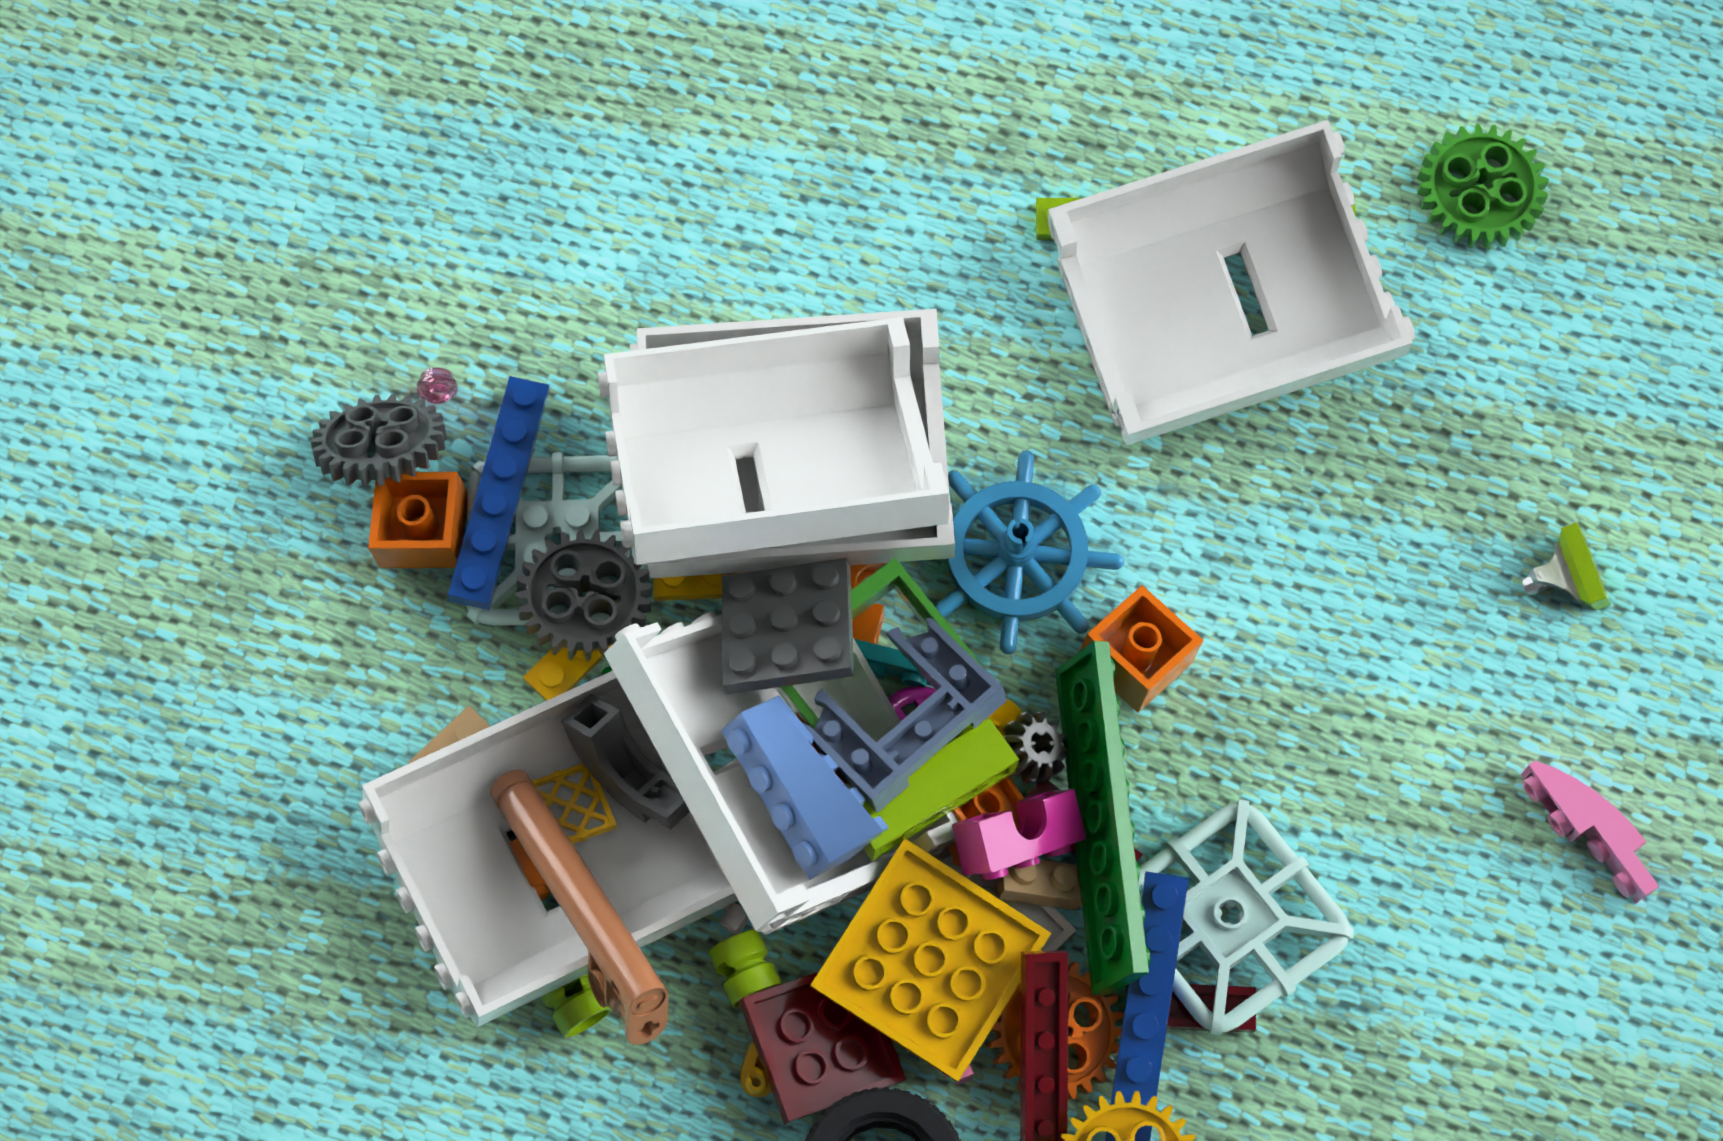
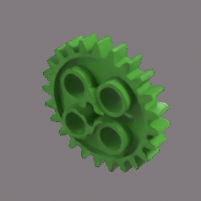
[1417,123,1549,250]

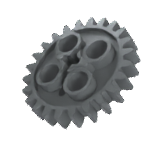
[310,394,447,487]
[515,529,652,661]

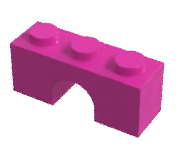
[951,789,1086,880]

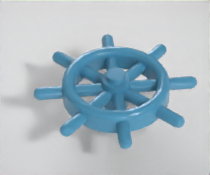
[934,450,1124,655]

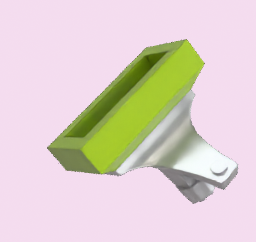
[1522,522,1611,611]

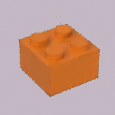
[368,472,467,568]
[1079,585,1204,713]

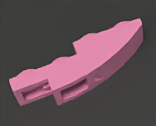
[1521,760,1659,904]

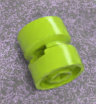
[708,929,782,1009]
[541,974,612,1039]

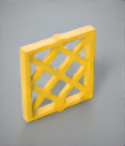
[532,763,617,844]

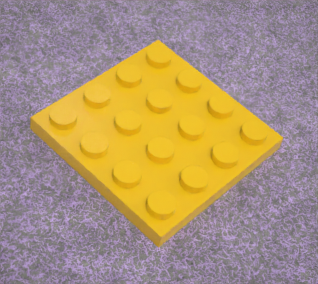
[810,838,1051,1082]

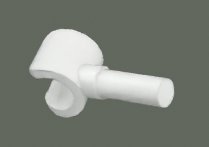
[719,903,748,935]

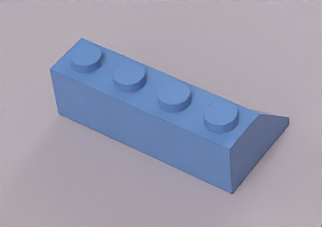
[721,696,889,880]

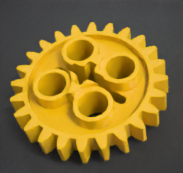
[1061,1091,1195,1141]

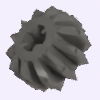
[1002,712,1071,784]

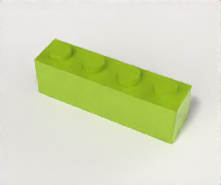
[862,718,1019,862]

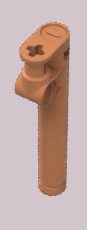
[490,770,669,1045]

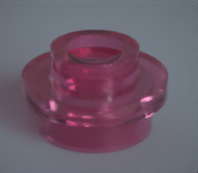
[417,368,458,404]

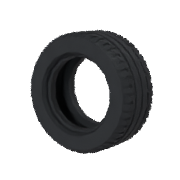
[805,1087,961,1141]

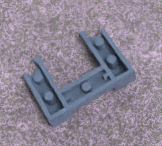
[803,617,1007,813]

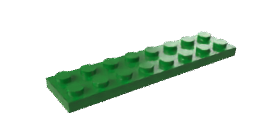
[1055,641,1150,996]

